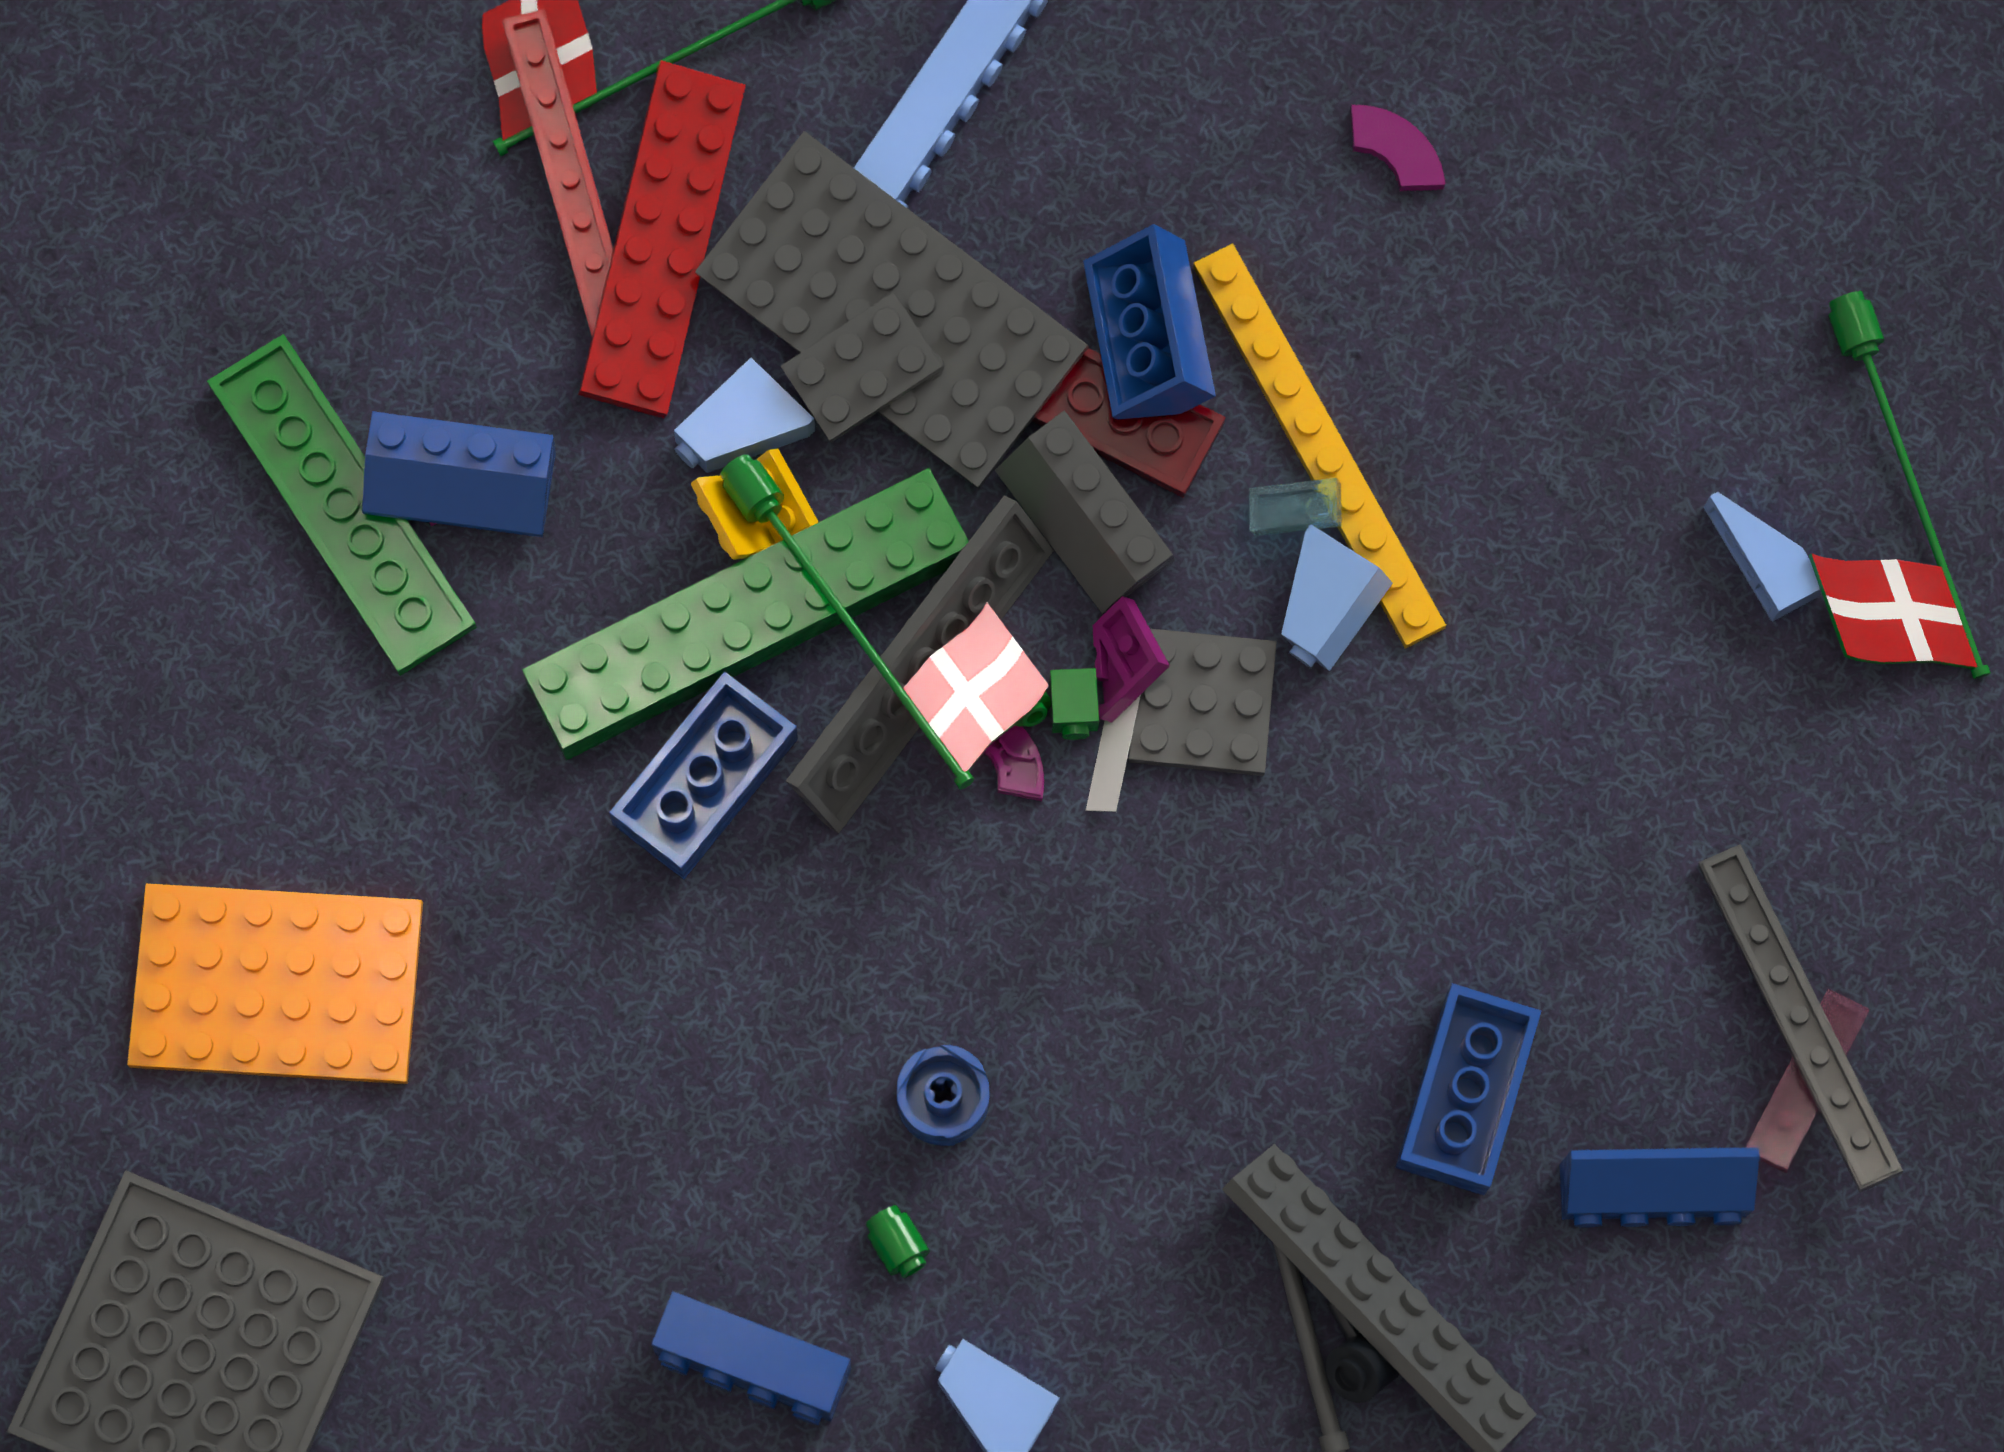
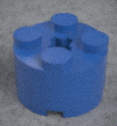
[896,1045,990,1146]

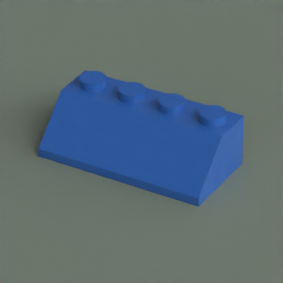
[1083,224,1216,419]
[362,411,556,537]
[1559,1147,1760,1228]

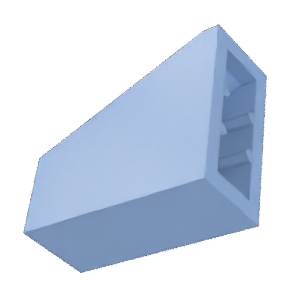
[674,358,815,473]
[1281,524,1393,671]
[935,1339,1060,1452]

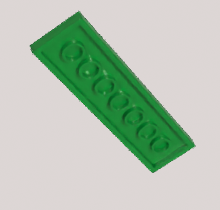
[207,334,477,676]

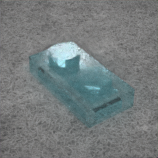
[1249,478,1342,536]

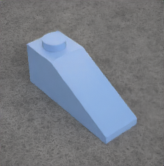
[1704,492,1821,622]

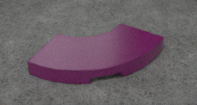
[1350,105,1445,191]
[984,725,1044,801]

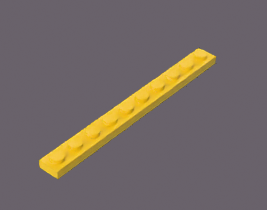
[1193,244,1446,649]

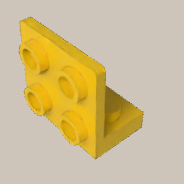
[691,449,819,560]

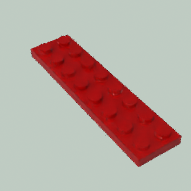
[578,60,746,418]

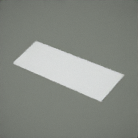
[1086,695,1141,812]

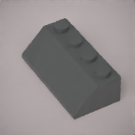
[995,410,1175,614]

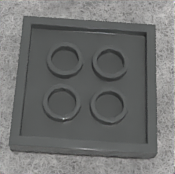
[1128,628,1277,776]

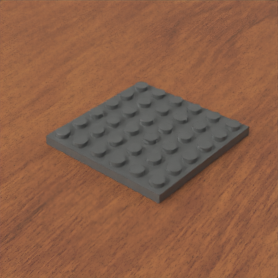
[7,1170,385,1452]

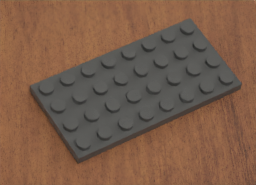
[695,131,1089,489]

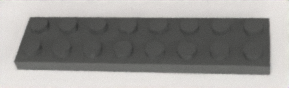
[786,496,1054,833]
[1222,1144,1537,1452]

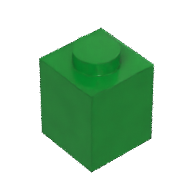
[1049,668,1099,740]

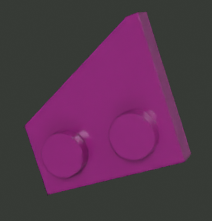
[1092,596,1170,723]

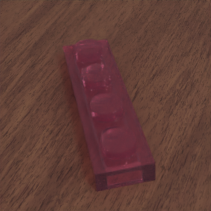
[1745,989,1870,1173]

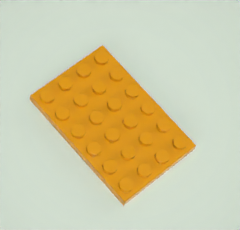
[127,883,423,1084]

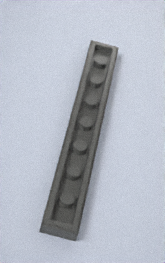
[1698,844,1903,1193]

